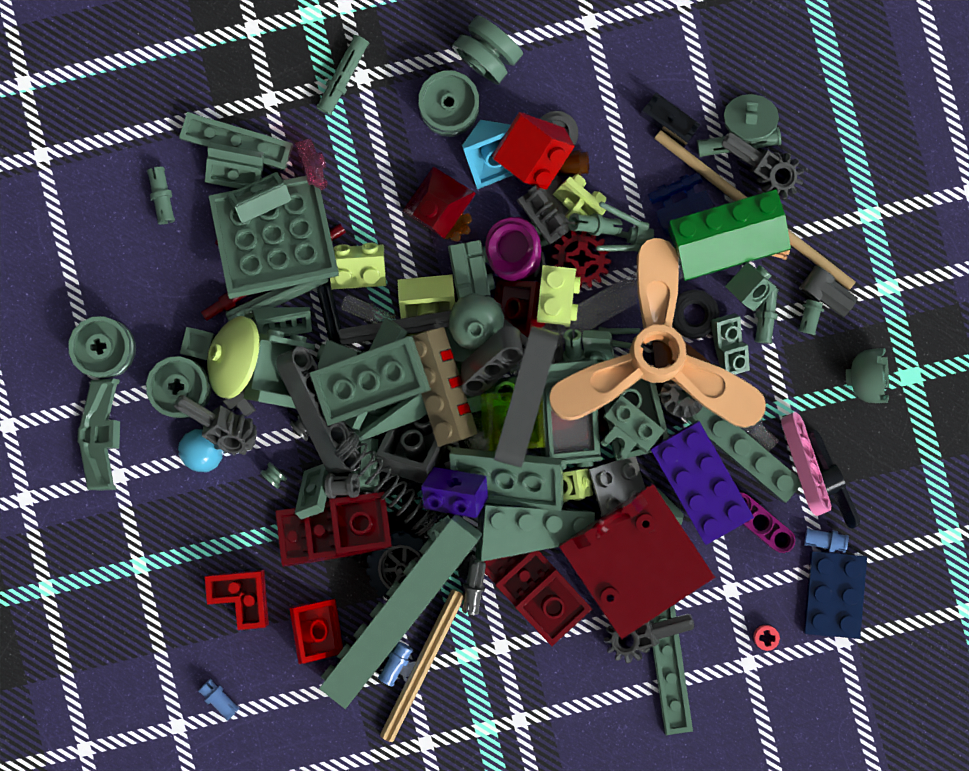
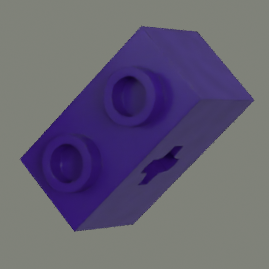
[422,467,488,518]

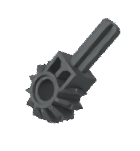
[721,132,804,199]
[174,395,257,456]
[604,614,695,663]

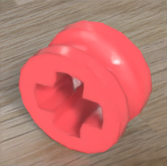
[753,625,780,651]

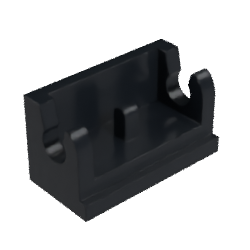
[640,92,701,147]

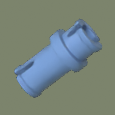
[804,528,849,553]
[378,642,413,687]
[198,679,240,721]

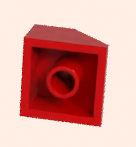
[492,112,575,190]

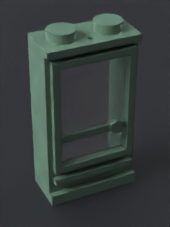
[538,358,602,469]

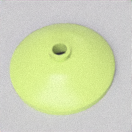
[207,316,259,399]

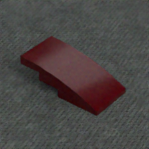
[276,492,392,567]
[484,551,592,646]

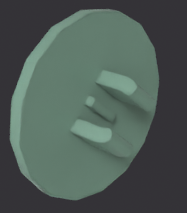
[724,94,779,141]

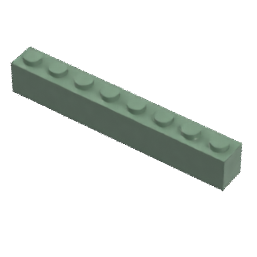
[319,514,482,709]

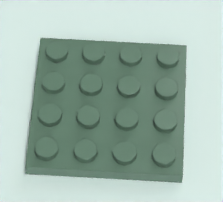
[209,173,339,299]

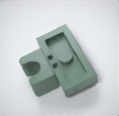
[601,395,665,460]

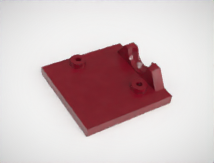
[559,483,715,639]

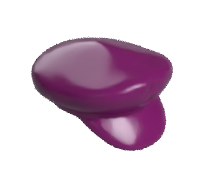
[485,217,541,281]

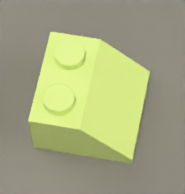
[398,274,455,338]

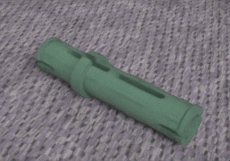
[316,35,369,116]
[697,127,781,158]

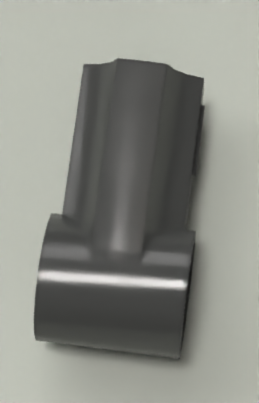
[799,265,858,317]

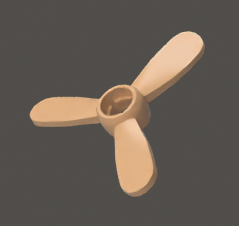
[549,238,766,428]

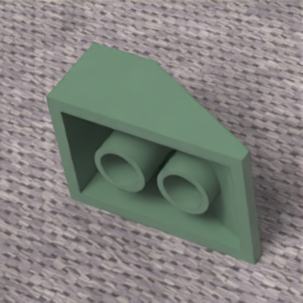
[354,393,427,441]

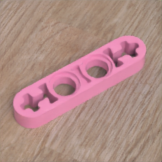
[781,412,831,516]

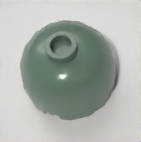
[449,293,504,351]
[846,348,889,403]

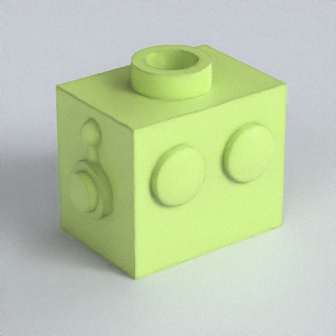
[563,468,593,503]

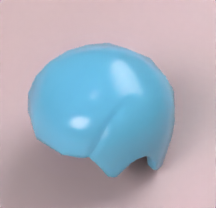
[178,429,223,472]

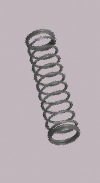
[334,433,439,536]

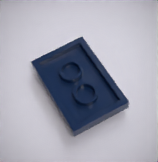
[804,551,867,639]

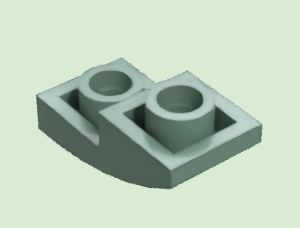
[711,313,750,375]

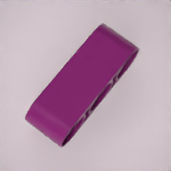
[740,492,795,553]

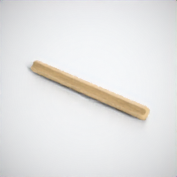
[380,589,464,742]

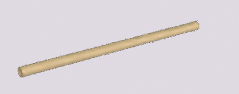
[654,130,856,290]

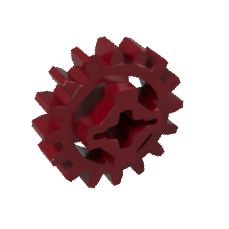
[551,231,611,289]

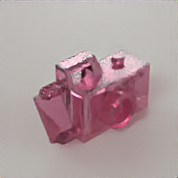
[295,138,328,190]

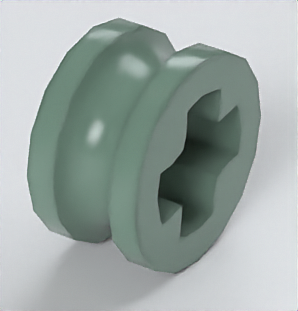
[260,462,288,489]

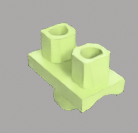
[553,174,606,220]

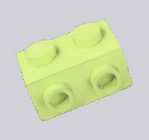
[330,243,386,289]
[537,265,581,328]

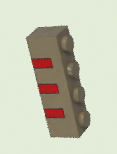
[412,327,478,447]

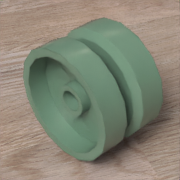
[452,15,523,85]
[419,71,479,137]
[69,317,136,378]
[146,356,212,418]

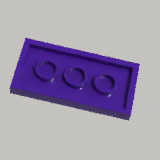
[650,420,754,545]

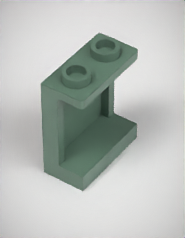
[243,329,315,408]

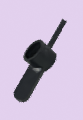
[809,430,860,529]

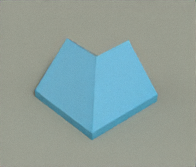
[462,120,514,189]

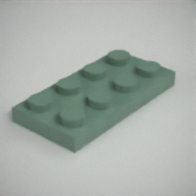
[310,336,431,426]
[450,447,564,511]

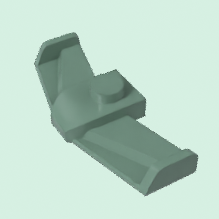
[77,379,120,491]

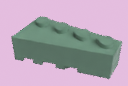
[475,503,595,562]

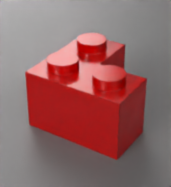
[205,570,269,630]

